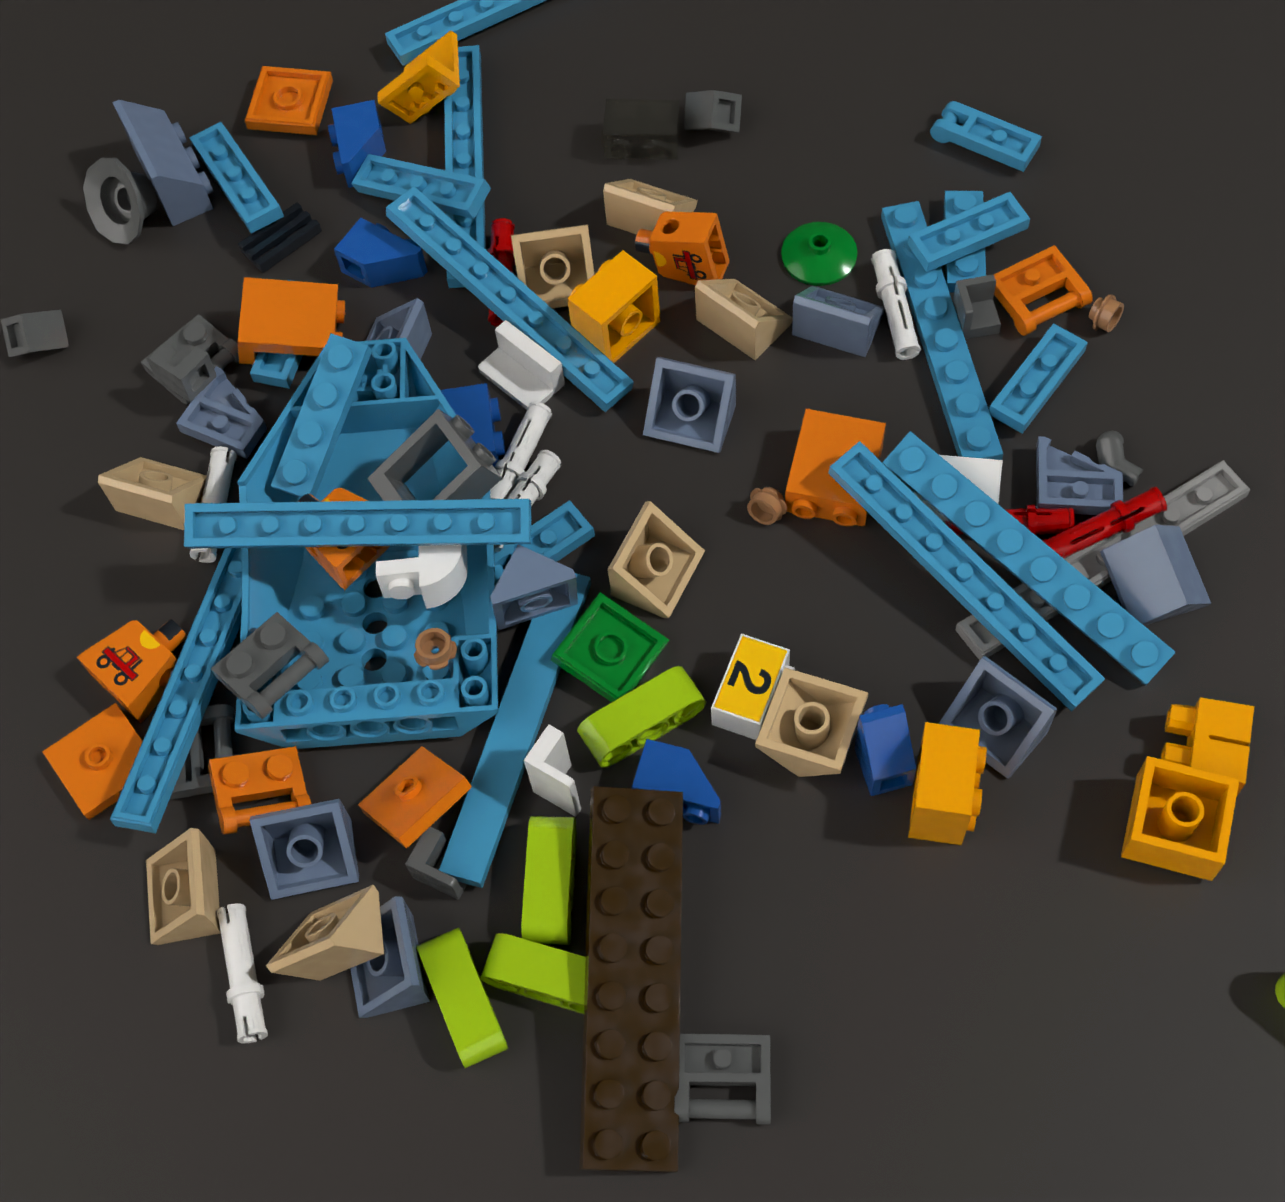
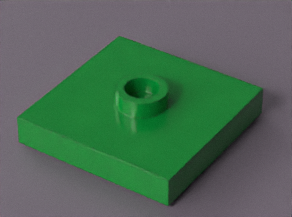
[551,592,669,703]

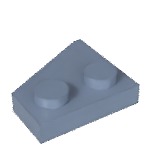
[176,367,267,459]
[1036,436,1123,515]

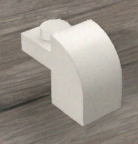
[376,545,468,609]

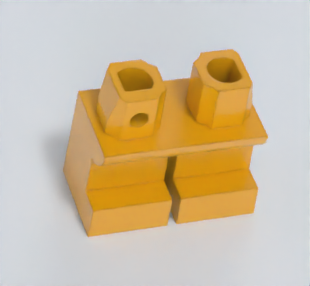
[1161,697,1254,796]

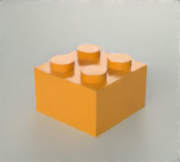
[567,250,660,363]
[908,722,987,846]
[1121,756,1240,881]

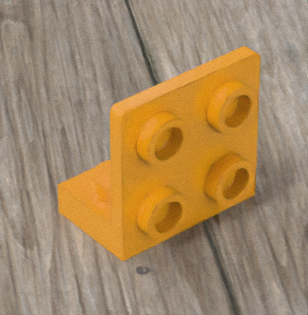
[378,30,460,124]

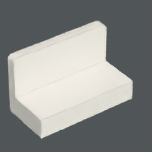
[478,320,565,410]
[524,724,581,817]

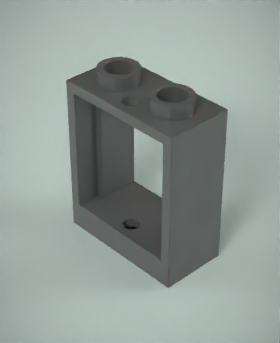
[367,409,502,501]

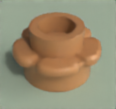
[1089,295,1124,332]
[747,487,787,525]
[414,628,457,670]

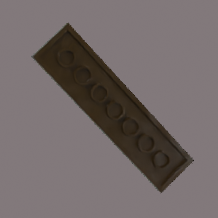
[579,786,683,1172]

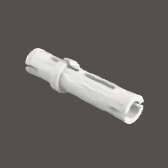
[871,249,921,360]
[490,401,552,499]
[189,446,237,563]
[494,450,561,552]
[216,903,268,1043]

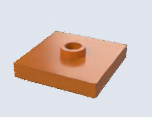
[245,66,333,135]
[42,703,143,820]
[358,746,472,848]

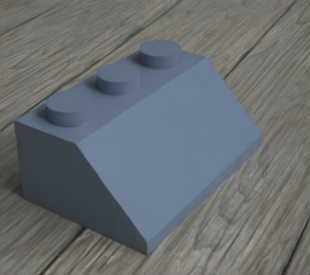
[112,100,214,226]

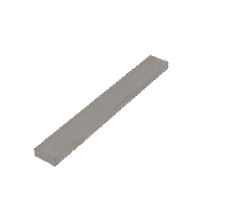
[955,460,1250,661]

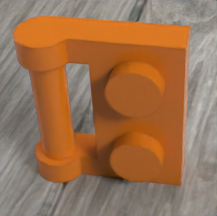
[994,245,1093,336]
[208,746,311,835]

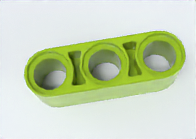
[577,666,706,768]
[521,816,577,945]
[417,927,509,1068]
[480,933,586,1014]

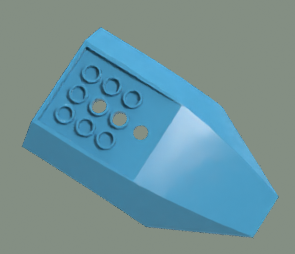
[235,338,498,749]

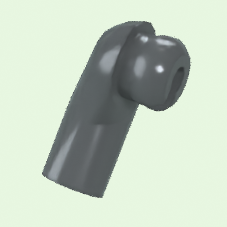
[1096,430,1143,487]

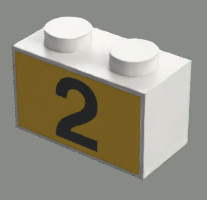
[711,634,795,740]

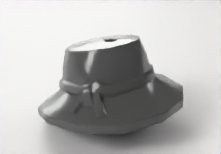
[83,157,157,244]

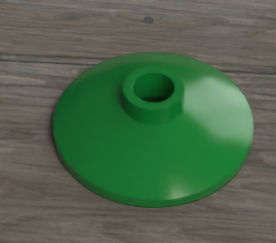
[781,222,857,286]

